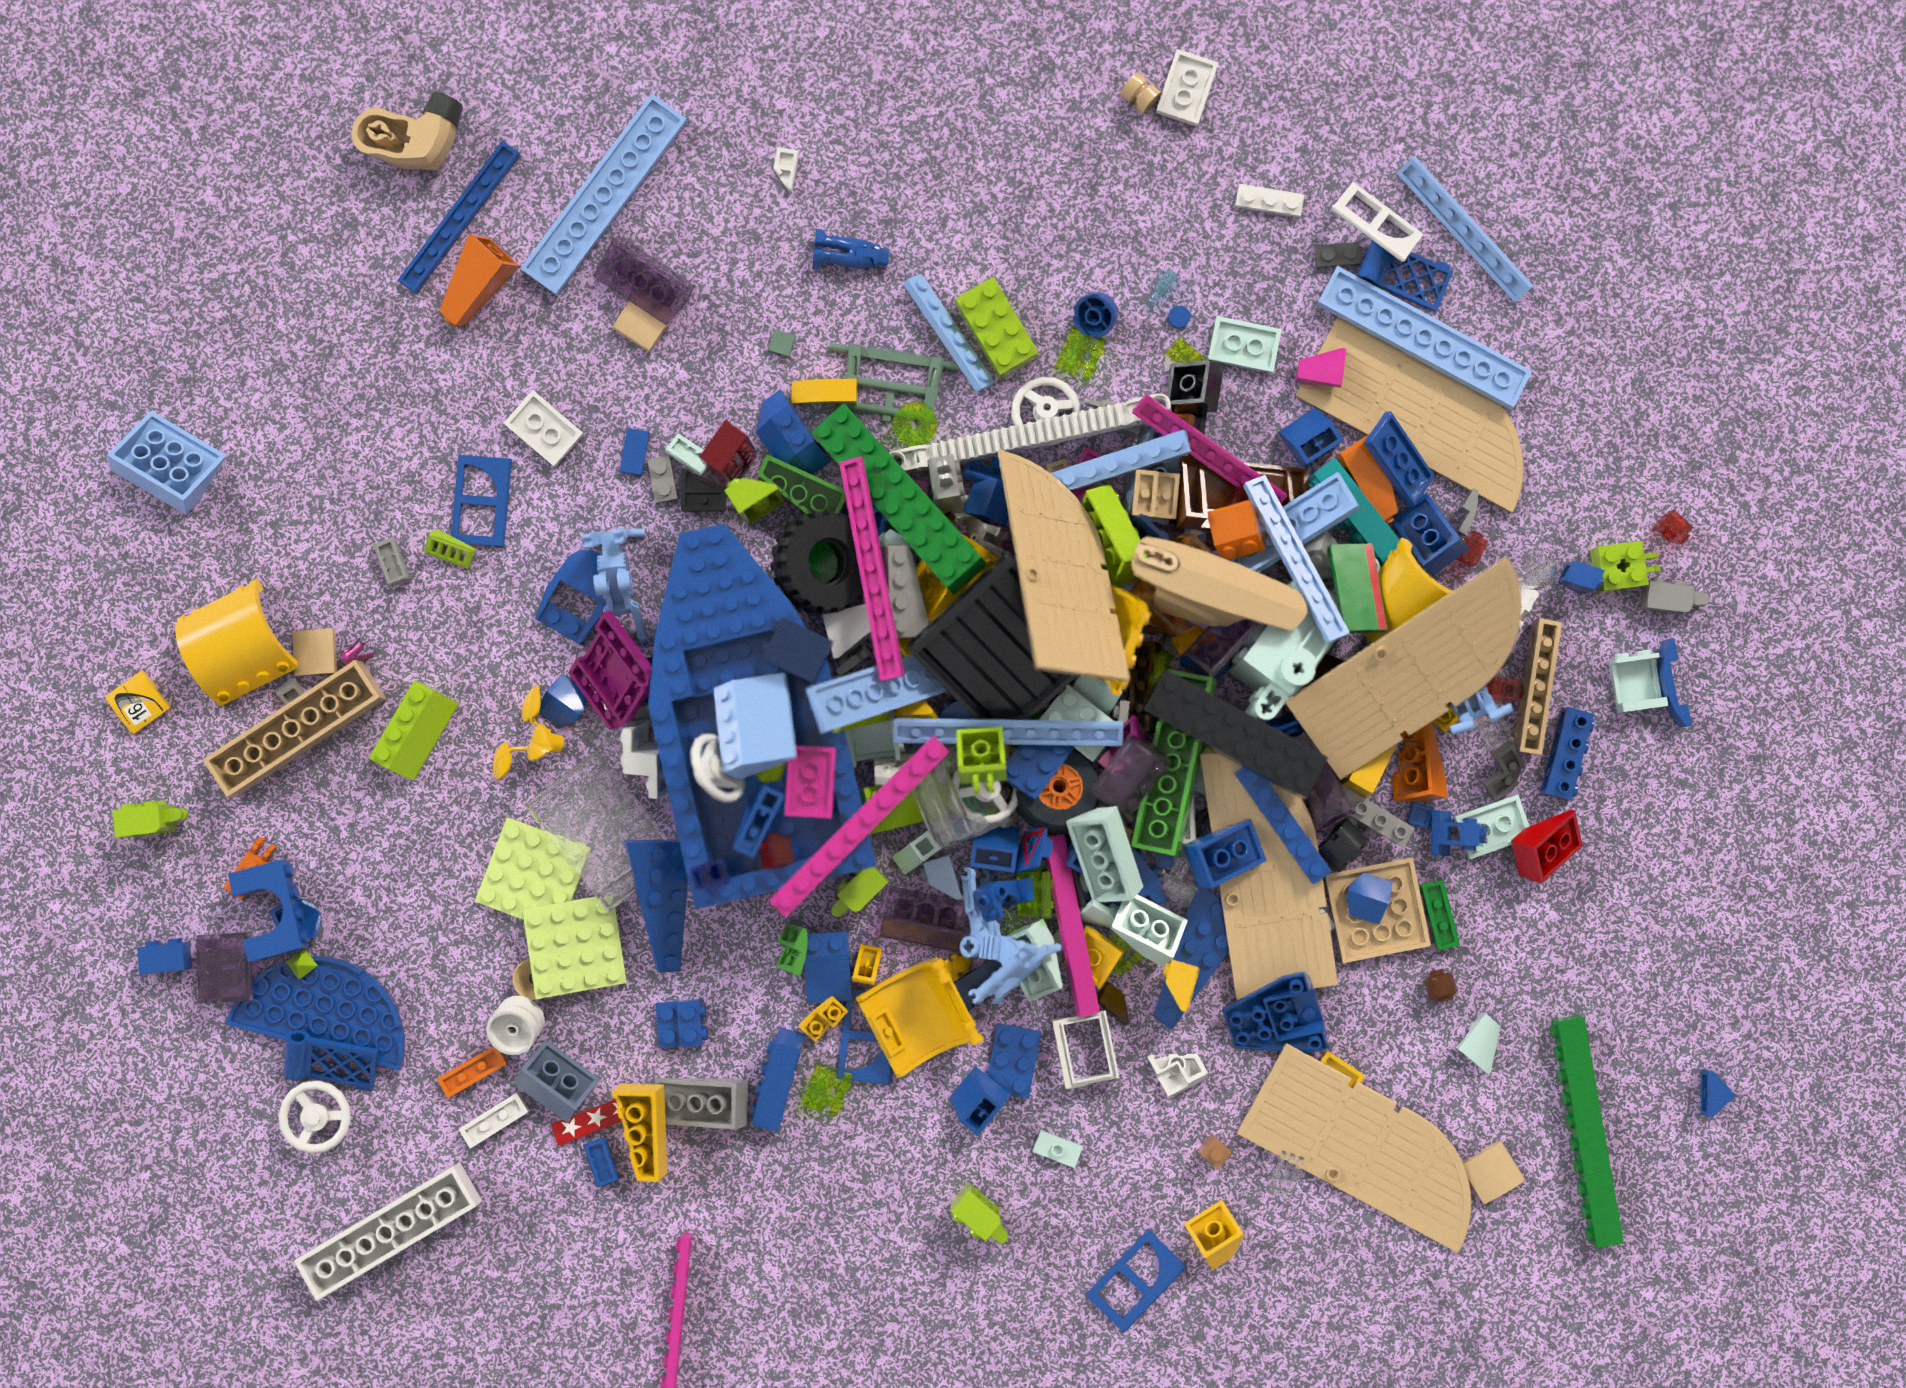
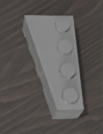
[880,545,929,638]

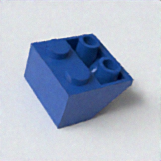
[1278,408,1344,468]
[969,822,1020,873]
[949,1066,1011,1136]

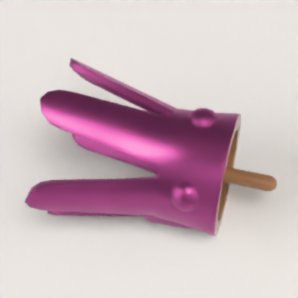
[339,637,374,665]

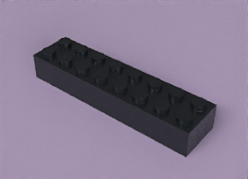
[1141,669,1328,799]

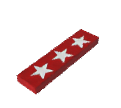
[550,1099,622,1146]

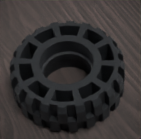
[771,511,864,614]

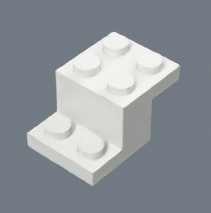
[620,719,668,799]

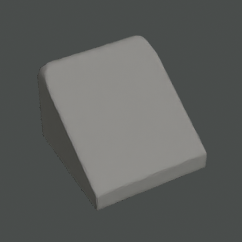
[276,677,305,705]

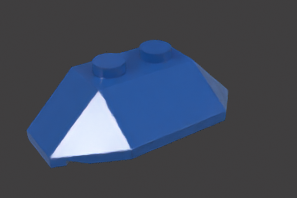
[756,389,831,474]

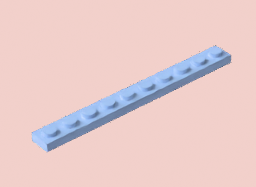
[893,718,1123,746]

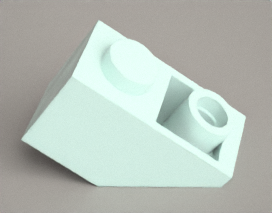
[892,830,941,875]

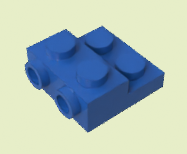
[655,999,708,1048]

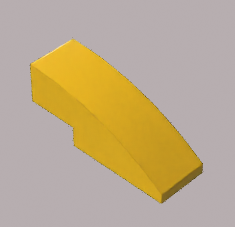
[791,379,858,405]

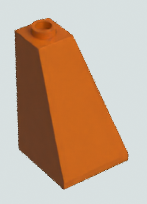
[439,234,520,326]
[1335,435,1398,524]

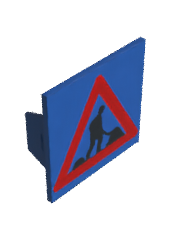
[1014,826,1054,874]

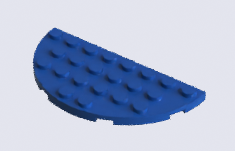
[225,956,405,1071]

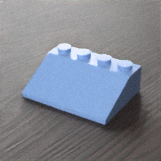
[107,411,227,515]
[714,673,797,780]

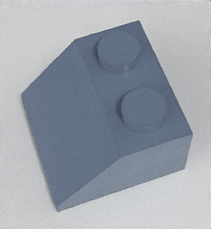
[920,854,962,900]

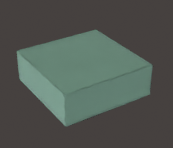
[768,329,796,358]

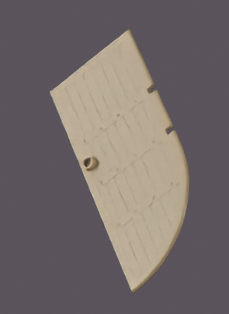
[1295,317,1524,513]
[998,450,1130,682]
[1285,557,1522,780]
[1200,752,1338,1000]
[1237,1043,1471,1253]

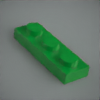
[1420,879,1460,951]

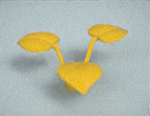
[493,684,564,781]

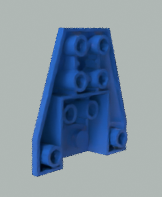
[1222,971,1329,1053]

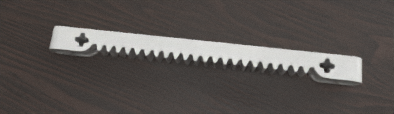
[889,393,1171,475]

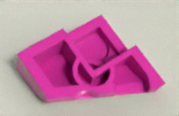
[1295,348,1346,388]

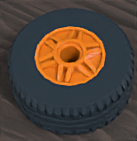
[1015,749,1101,835]

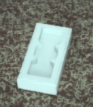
[665,433,707,477]
[1032,1129,1083,1168]

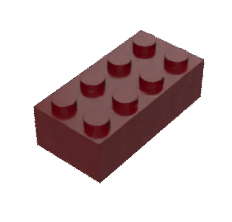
[699,420,757,484]

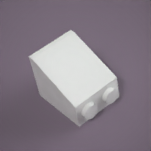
[822,604,872,662]

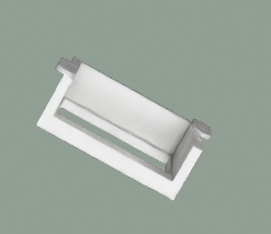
[1051,1005,1119,1089]

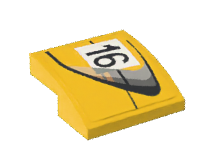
[105,670,171,734]

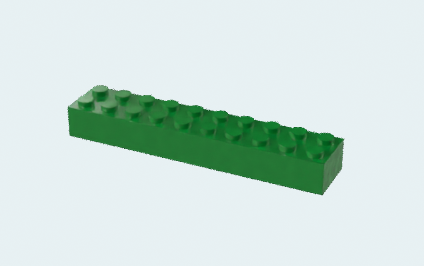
[811,403,988,595]

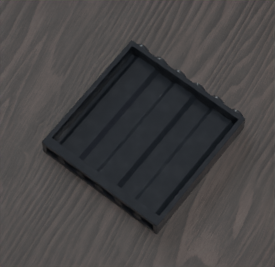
[907,551,1082,720]

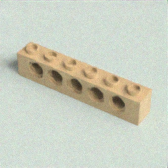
[1513,618,1562,756]

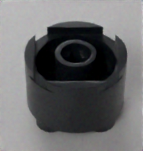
[1318,819,1370,873]

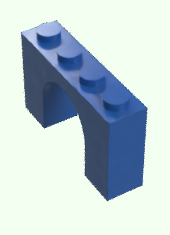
[228,859,310,962]

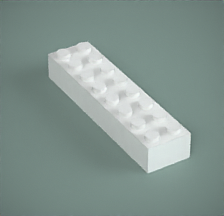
[294,1162,482,1301]

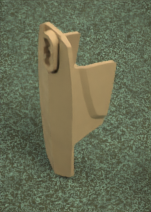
[1131,537,1307,632]

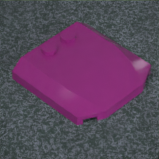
[568,610,652,730]

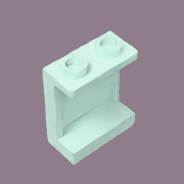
[1608,650,1668,713]
[845,711,905,768]

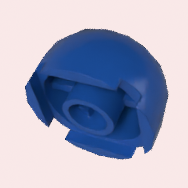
[1073,292,1118,338]

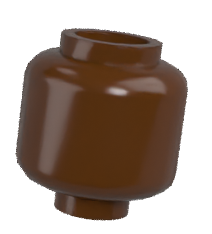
[1424,969,1457,1003]

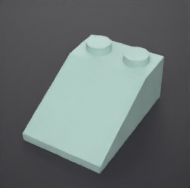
[1111,895,1188,967]
[1006,918,1063,1002]

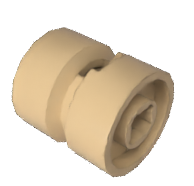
[1120,72,1162,115]

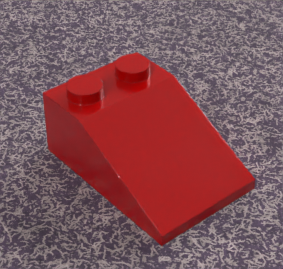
[1511,809,1583,883]

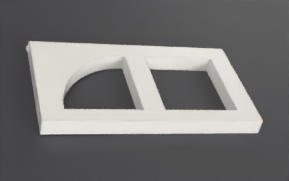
[1331,182,1423,262]

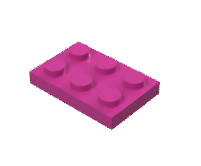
[785,746,836,818]

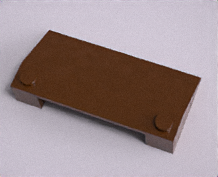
[1176,456,1309,531]

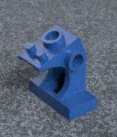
[1431,810,1488,856]
[973,878,1035,922]

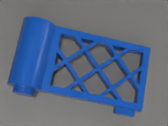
[1357,233,1453,312]
[283,1030,378,1091]

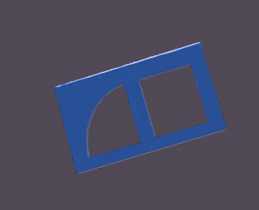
[451,455,512,548]
[837,989,892,1085]
[1086,1229,1187,1333]

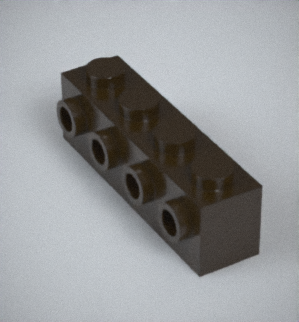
[1127,641,1162,733]

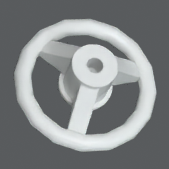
[1011,377,1081,446]
[691,734,745,802]
[950,760,1018,825]
[278,1080,351,1154]

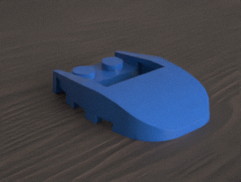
[535,550,607,645]

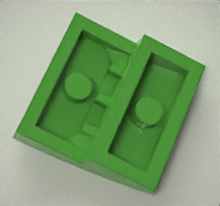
[776,922,808,977]

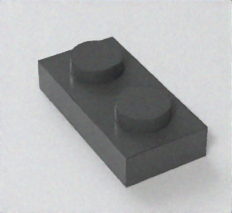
[1314,242,1361,269]

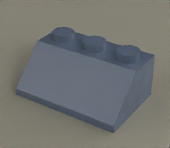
[513,1040,600,1123]

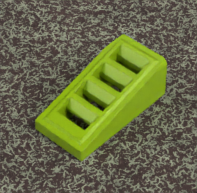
[423,529,476,569]

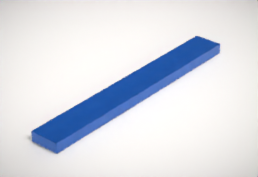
[397,140,521,294]

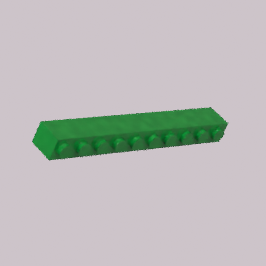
[1549,1015,1624,1248]

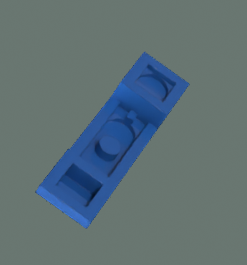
[1657,638,1692,727]

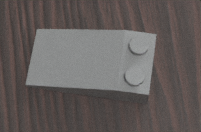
[655,1078,748,1129]

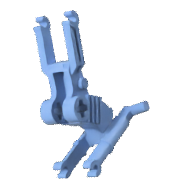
[582,528,648,644]
[1449,685,1514,735]
[960,867,1061,1004]

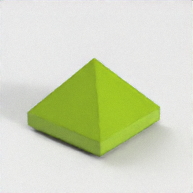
[286,949,318,980]

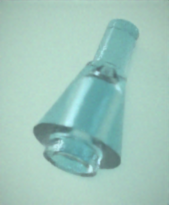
[1146,268,1179,308]

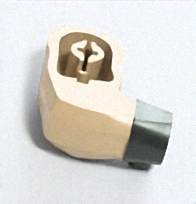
[351,92,463,171]

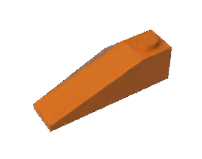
[1392,722,1447,802]

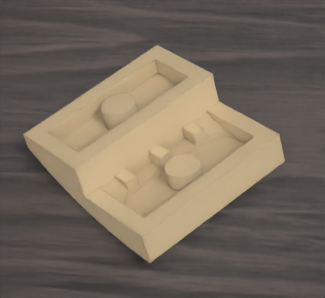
[613,290,675,352]
[1132,469,1180,519]
[292,628,337,676]
[1462,1140,1525,1204]

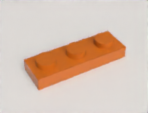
[437,1047,508,1098]

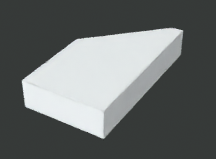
[773,147,799,192]

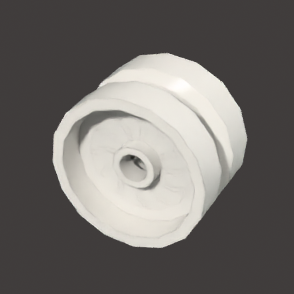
[486,996,545,1055]

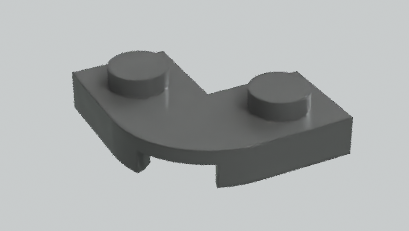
[1482,740,1524,802]

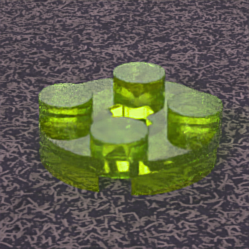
[893,401,938,447]
[1150,651,1175,687]

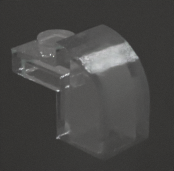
[1161,851,1198,908]

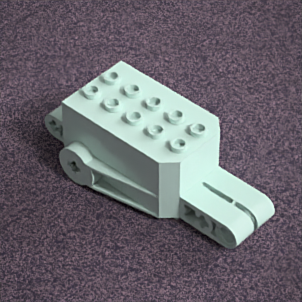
[1228,558,1380,723]

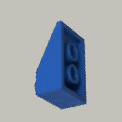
[1392,493,1470,576]
[1183,819,1267,889]
[804,931,853,1003]

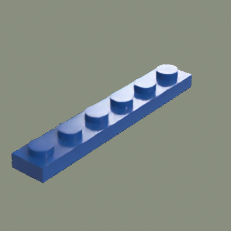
[1234,767,1332,885]

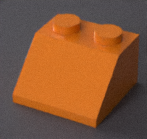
[1208,500,1267,560]

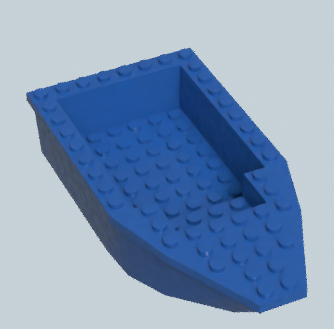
[648,523,876,910]

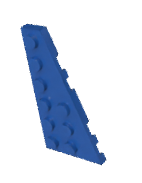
[623,839,688,972]
[1153,881,1229,1030]

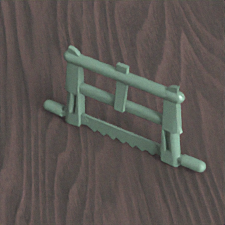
[828,343,962,427]

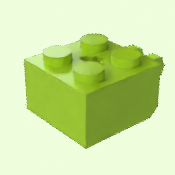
[1590,541,1661,593]
[956,726,1007,794]
[112,801,189,838]
[830,866,889,917]
[951,1182,1008,1244]

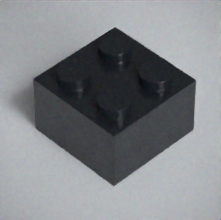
[1165,360,1223,414]

